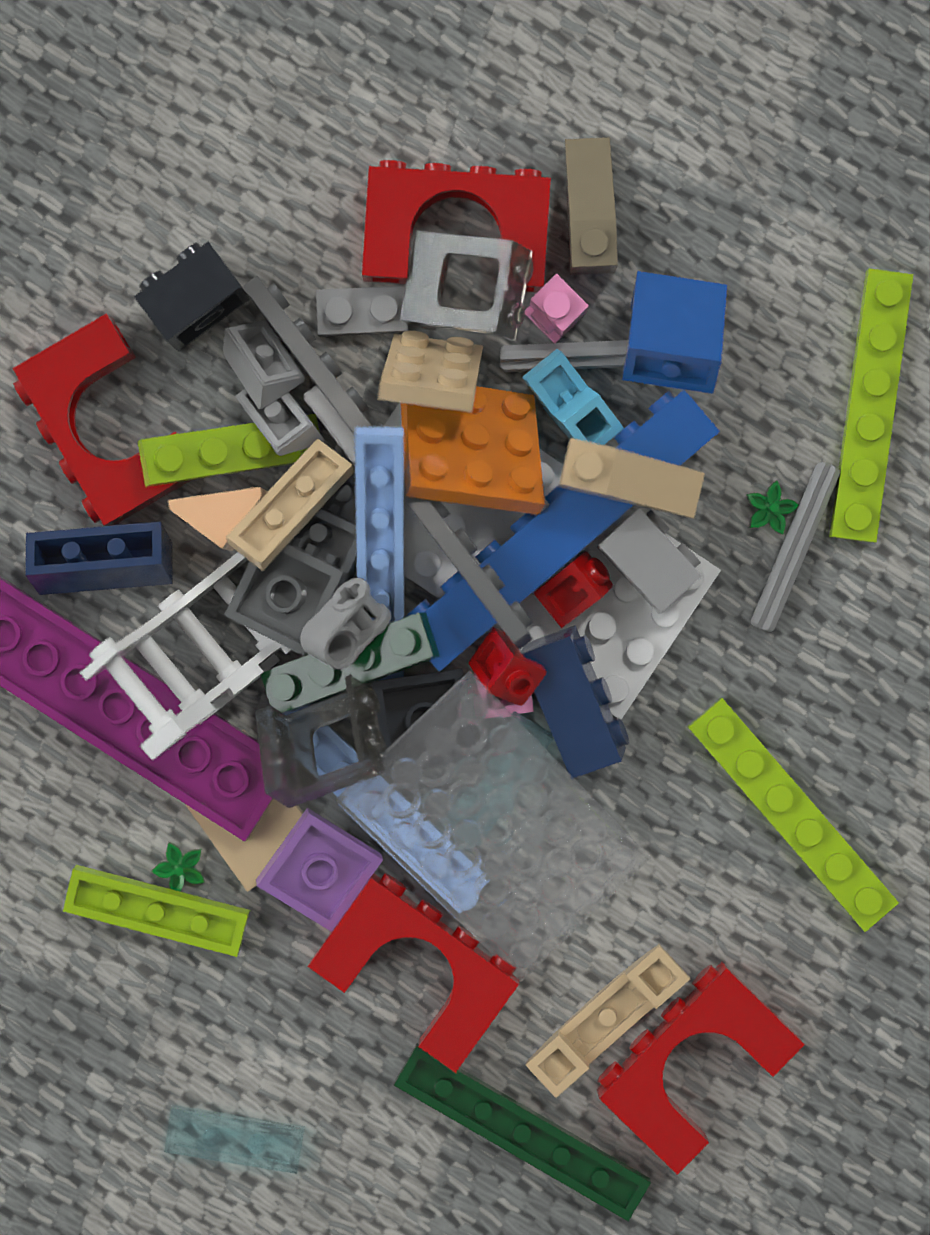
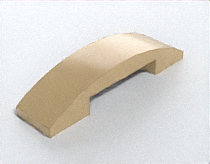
[525,944,690,1098]

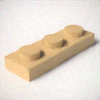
[226,438,354,571]

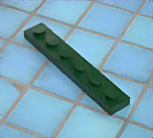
[394,1043,651,1222]

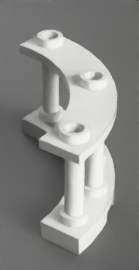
[81,552,291,760]

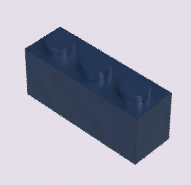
[25,522,173,595]
[521,625,629,779]

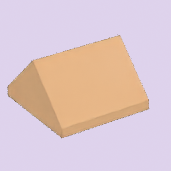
[168,487,268,551]

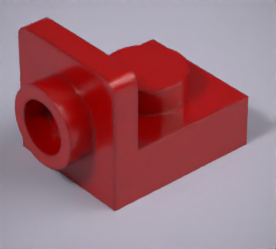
[533,551,614,629]
[468,627,547,706]

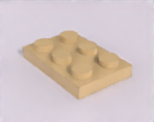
[378,331,483,412]

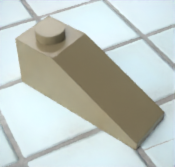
[565,137,618,275]

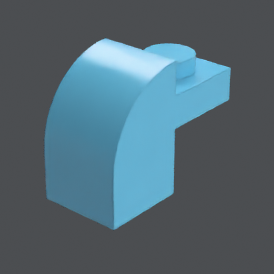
[522,349,624,445]

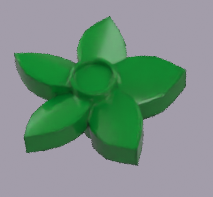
[745,480,799,534]
[151,842,205,891]

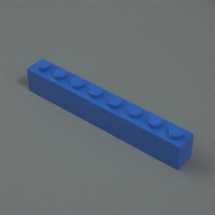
[405,390,720,672]

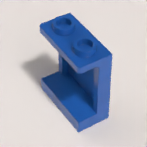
[622,271,727,394]

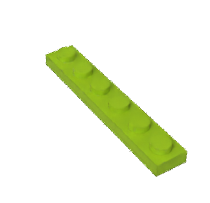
[829,268,914,543]
[687,697,899,932]

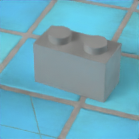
[597,508,702,613]

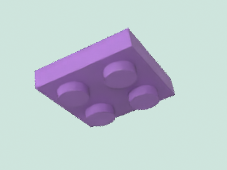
[256,808,383,932]

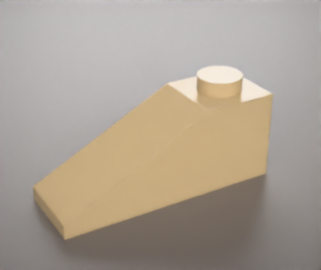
[558,438,705,519]

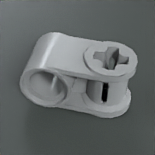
[300,578,391,669]

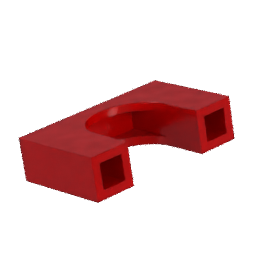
[362,160,551,293]
[12,313,191,526]
[308,873,519,1073]
[597,962,805,1175]

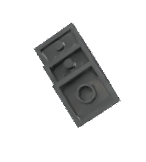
[224,473,357,656]

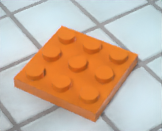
[401,386,545,515]

